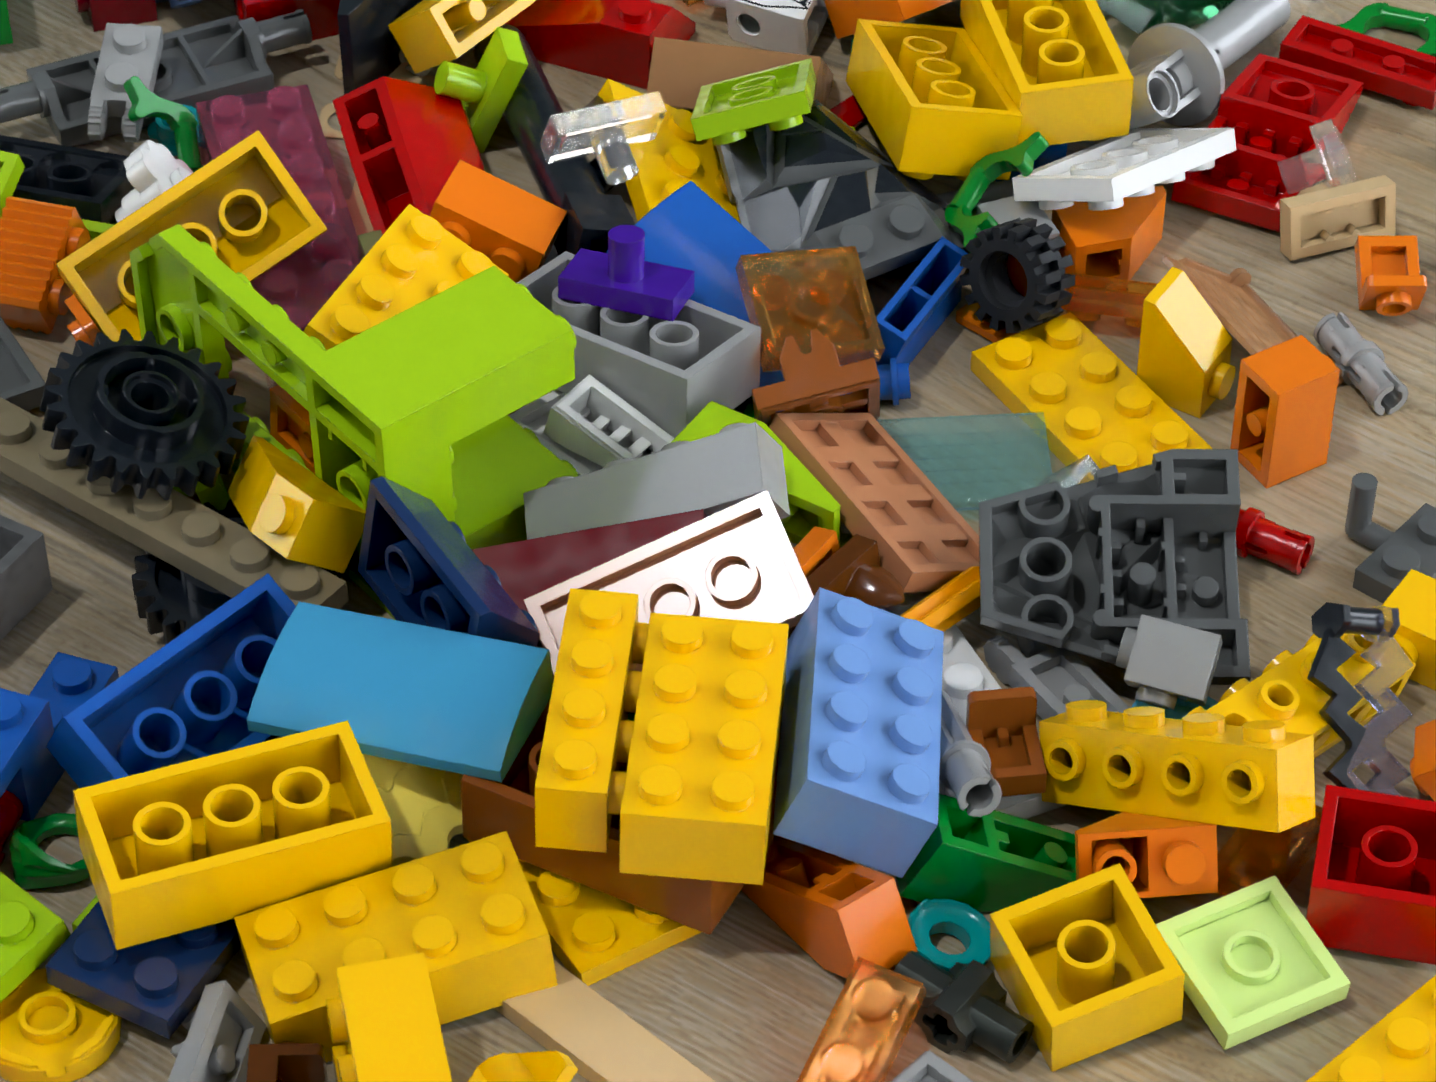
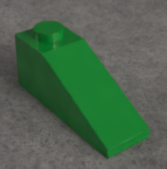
[896,793,1076,912]

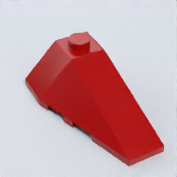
[505,0,696,90]

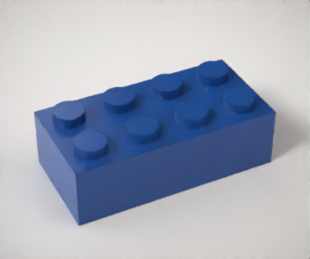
[46,573,296,788]

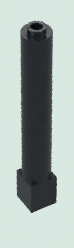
[474,24,635,255]

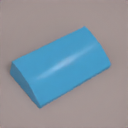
[247,601,554,782]

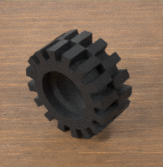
[960,218,1075,333]

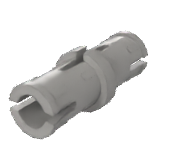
[1313,312,1409,415]

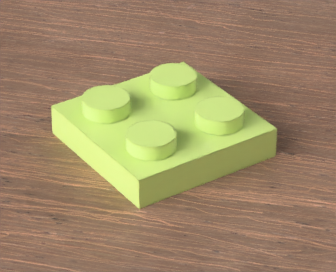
[1155,875,1351,1050]

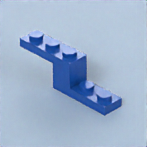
[0,652,119,821]

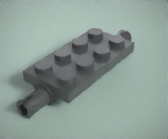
[0,9,312,146]

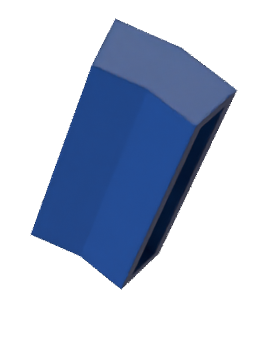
[861,236,969,365]

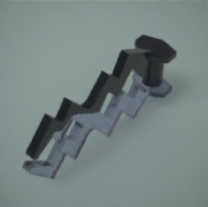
[1307,602,1414,796]

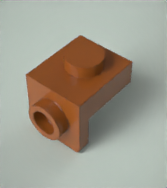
[966,687,1047,797]

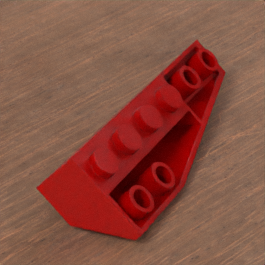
[332,76,484,235]

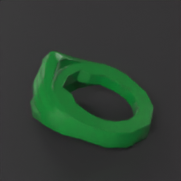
[9,813,90,890]

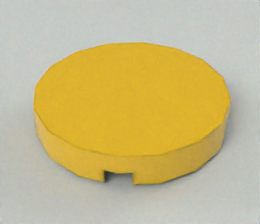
[0,969,122,1082]

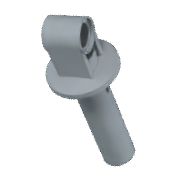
[1127,0,1291,131]

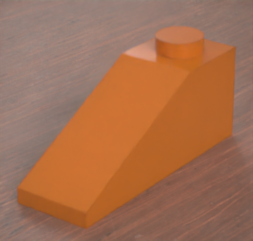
[741,835,918,985]

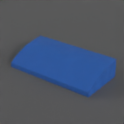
[606,181,866,412]

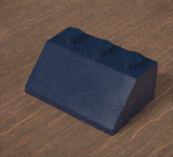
[358,476,539,647]

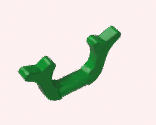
[1336,3,1436,57]
[124,76,203,173]
[944,132,1049,253]

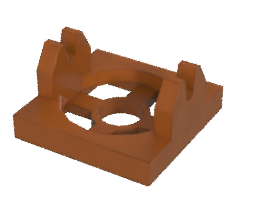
[752,329,880,427]

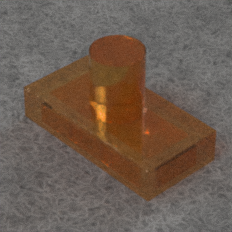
[1217,804,1322,896]

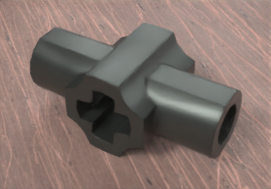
[888,951,1034,1064]

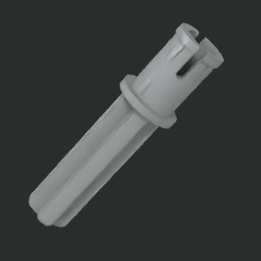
[939,690,1002,817]

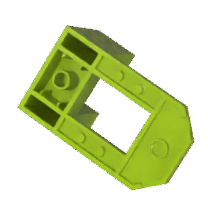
[129,224,579,620]

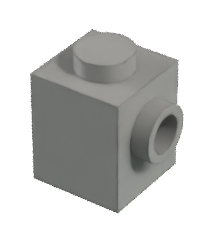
[1116,614,1223,710]

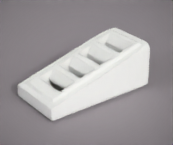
[544,374,674,467]

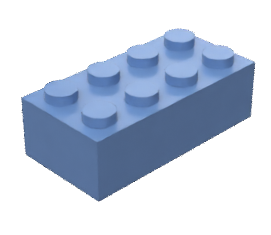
[773,587,944,878]

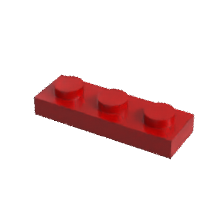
[1279,15,1436,110]

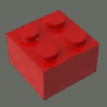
[1306,784,1436,965]

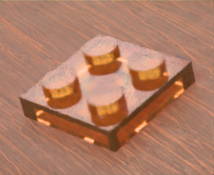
[735,246,885,372]

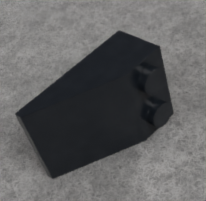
[337,0,423,95]

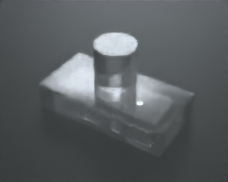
[540,91,667,185]
[1277,119,1358,195]

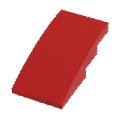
[1171,53,1364,232]

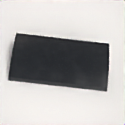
[0,135,134,225]

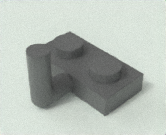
[1345,473,1436,603]

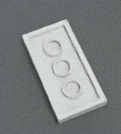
[1012,128,1236,211]

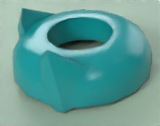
[908,898,991,972]

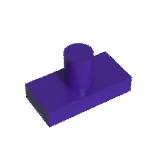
[558,225,695,321]

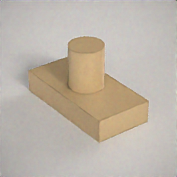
[1280,175,1396,261]

